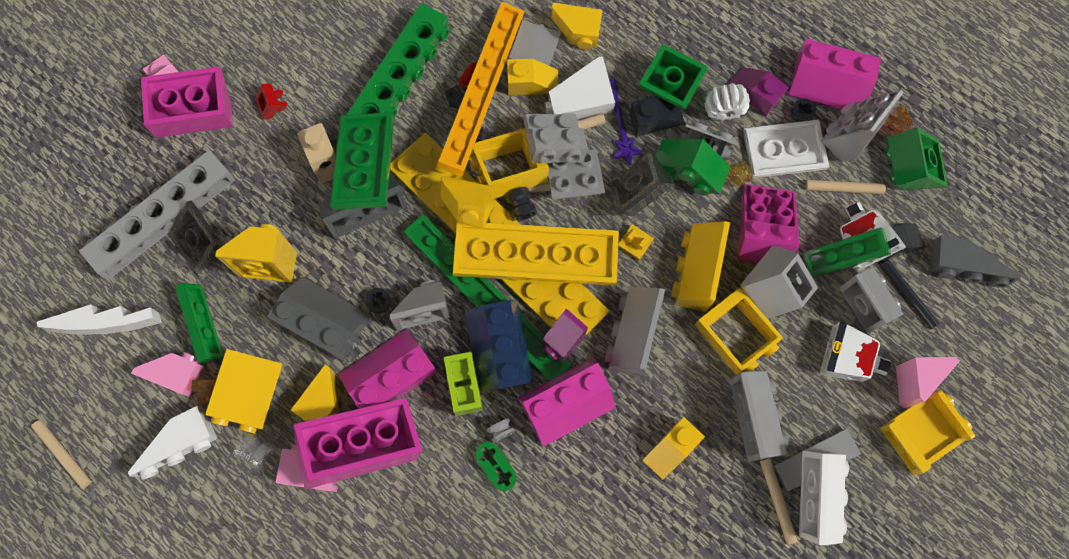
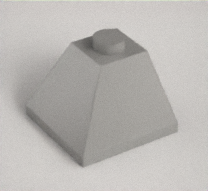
[390,280,450,331]

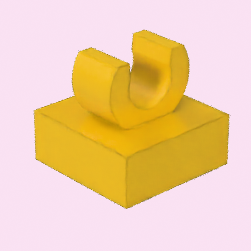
[618,224,654,261]

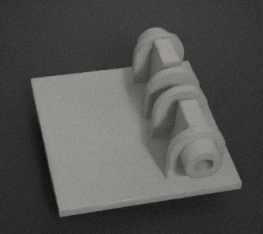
[680,121,736,160]
[547,149,605,200]

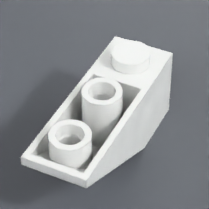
[128,406,217,479]

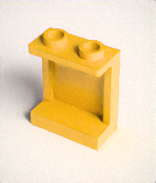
[205,349,283,434]
[880,390,975,475]

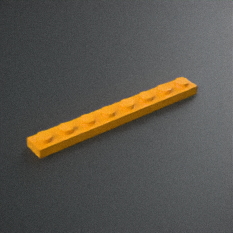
[437,2,525,176]

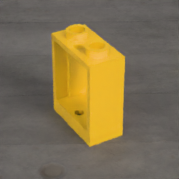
[468,128,549,199]
[695,288,783,375]

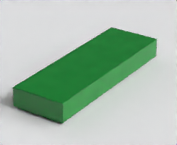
[802,227,891,278]
[175,283,224,363]

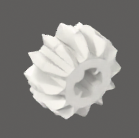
[704,83,750,121]

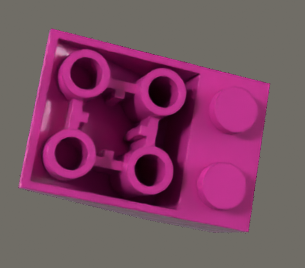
[737,184,799,263]

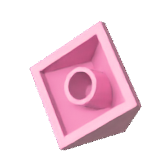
[896,357,960,408]

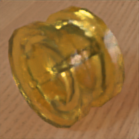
[729,160,752,187]

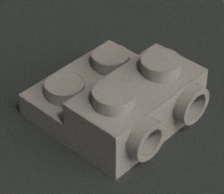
[524,114,588,163]

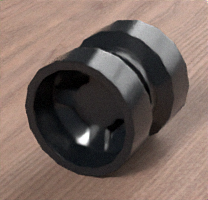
[504,187,537,222]

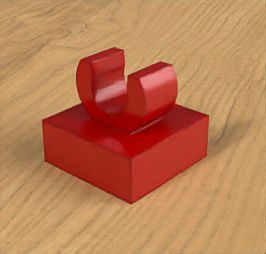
[255,83,288,120]

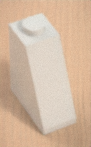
[545,57,615,120]

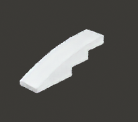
[37,305,162,335]

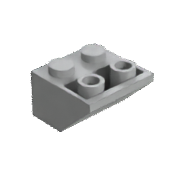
[740,245,818,319]

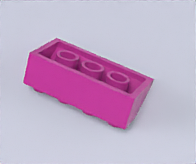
[293,398,422,490]

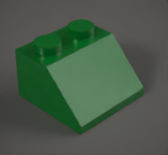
[638,44,708,110]
[886,127,948,191]

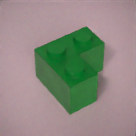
[651,139,731,196]

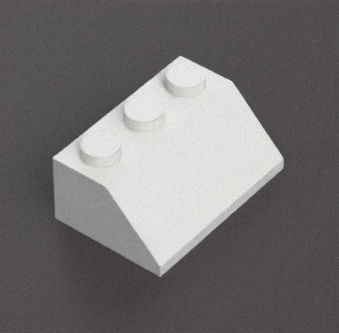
[799,451,849,545]

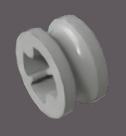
[487,418,515,443]

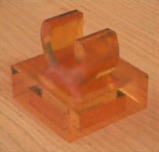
[885,105,915,136]
[191,380,216,407]

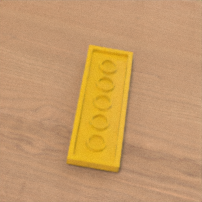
[453,222,619,286]

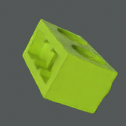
[444,352,483,416]

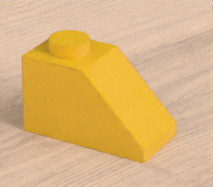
[551,3,602,50]
[507,59,559,95]
[440,176,494,228]
[291,365,339,421]
[642,417,705,480]

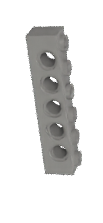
[79,150,235,280]

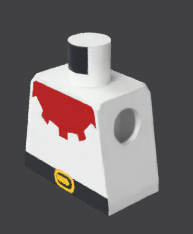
[840,202,906,270]
[819,322,891,382]

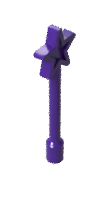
[609,78,642,165]

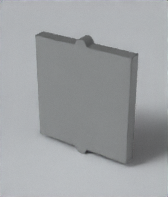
[509,20,561,66]

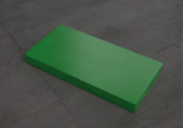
[330,112,394,210]

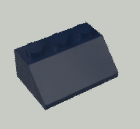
[464,300,533,392]

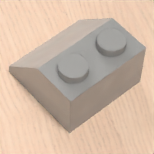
[839,268,903,334]

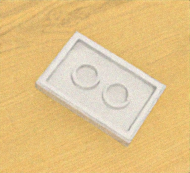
[743,120,829,178]

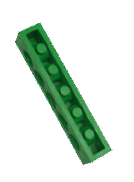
[347,3,450,118]

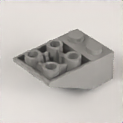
[821,90,903,162]

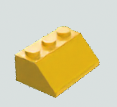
[671,221,730,312]
[215,224,297,283]

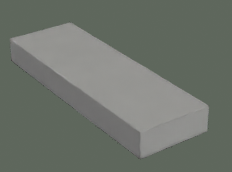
[773,429,861,492]

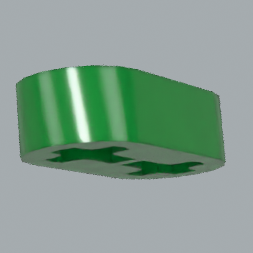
[476,442,517,491]

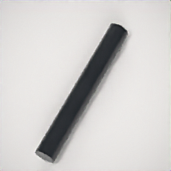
[880,259,940,330]

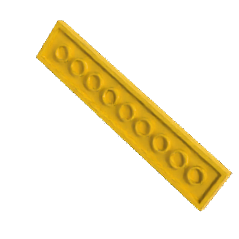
[390,132,610,336]

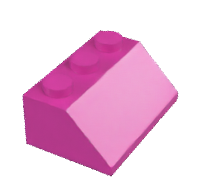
[788,39,881,110]
[141,66,233,138]
[339,329,437,409]
[518,359,616,447]

